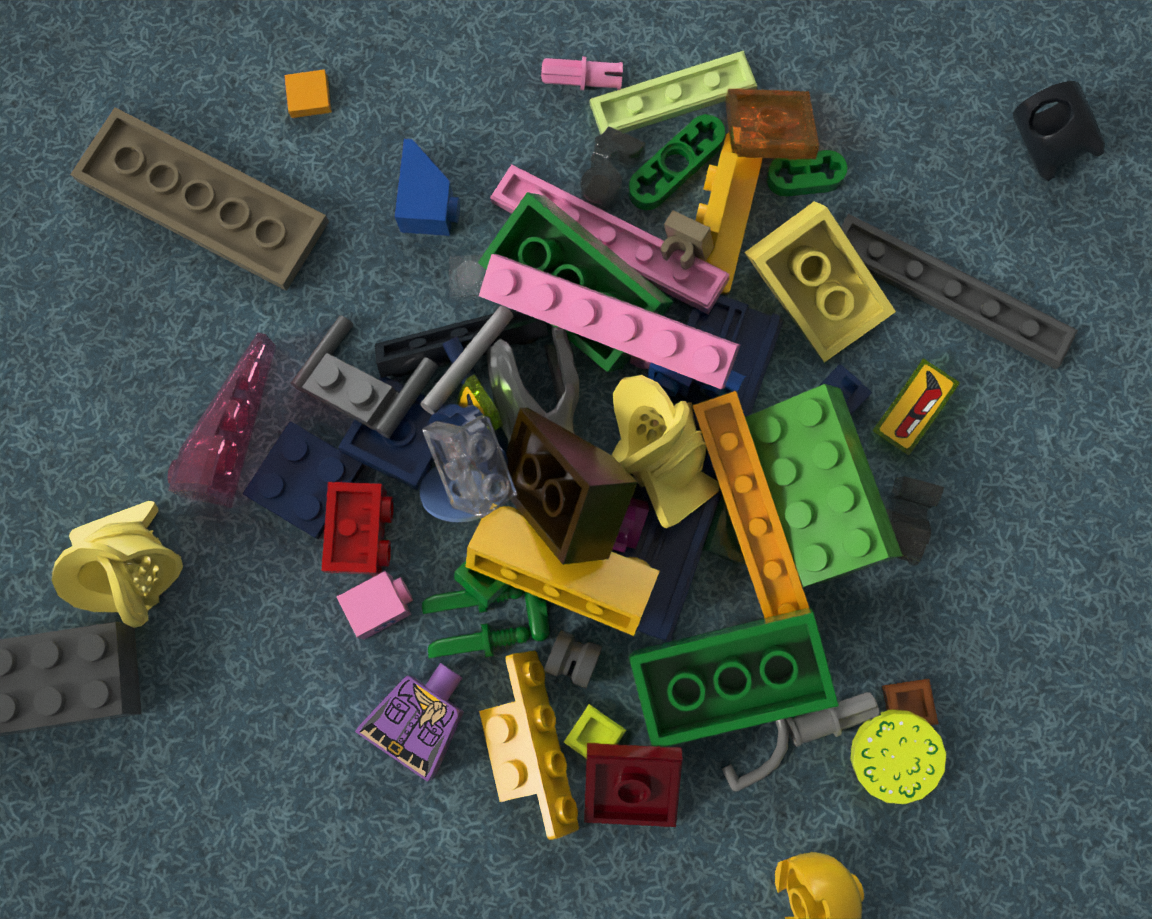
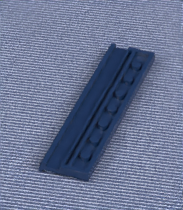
[612,295,784,642]

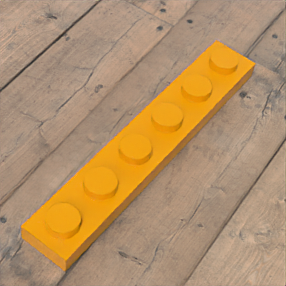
[693,391,809,618]

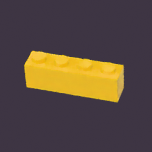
[466,502,660,636]

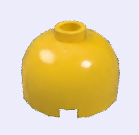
[775,852,864,919]

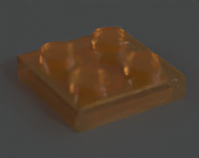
[725,89,819,160]

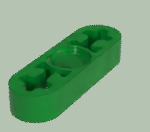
[628,114,725,210]

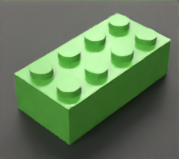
[745,384,903,587]

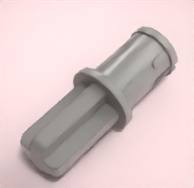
[786,692,880,747]

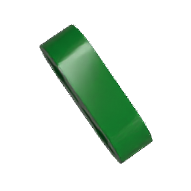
[766,150,847,197]

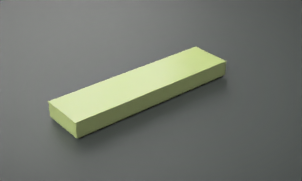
[590,51,757,140]

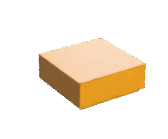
[285,69,332,118]

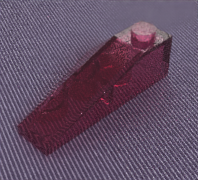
[168,333,276,508]

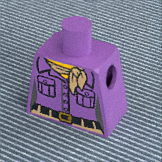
[355,663,464,782]

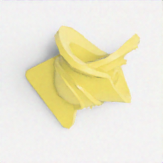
[612,375,720,528]
[52,501,183,628]

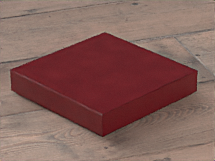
[584,743,682,827]

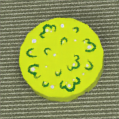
[850,709,946,804]

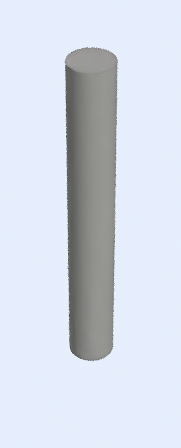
[420,306,513,415]

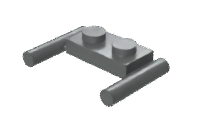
[291,315,438,438]

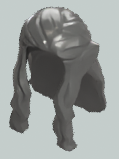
[486,327,579,445]

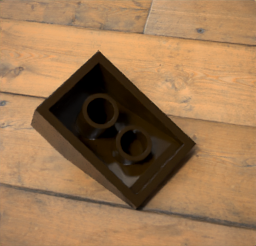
[497,407,637,565]

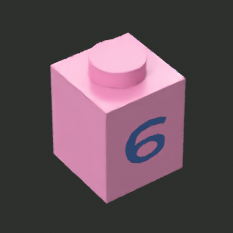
[337,571,413,640]

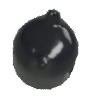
[1012,81,1105,181]

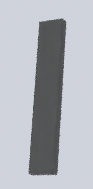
[841,214,1078,370]

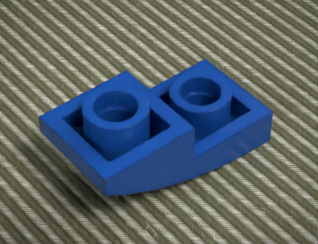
[648,363,746,399]

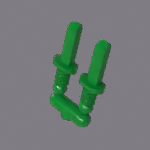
[422,585,550,659]

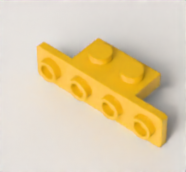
[695,133,766,295]
[479,651,579,840]

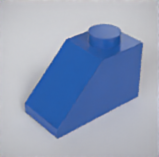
[395,139,460,236]

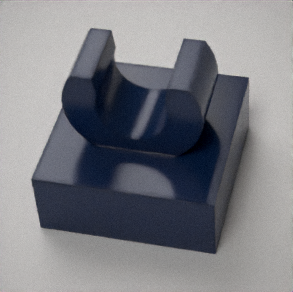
[819,364,872,415]

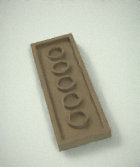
[70,107,329,291]

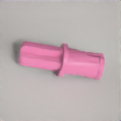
[541,56,623,90]

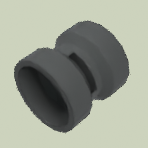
[544,630,603,689]

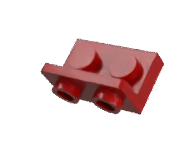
[321,482,394,577]

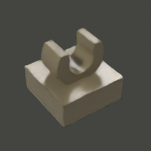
[661,210,714,270]

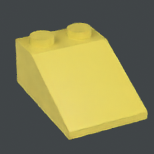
[744,201,896,363]

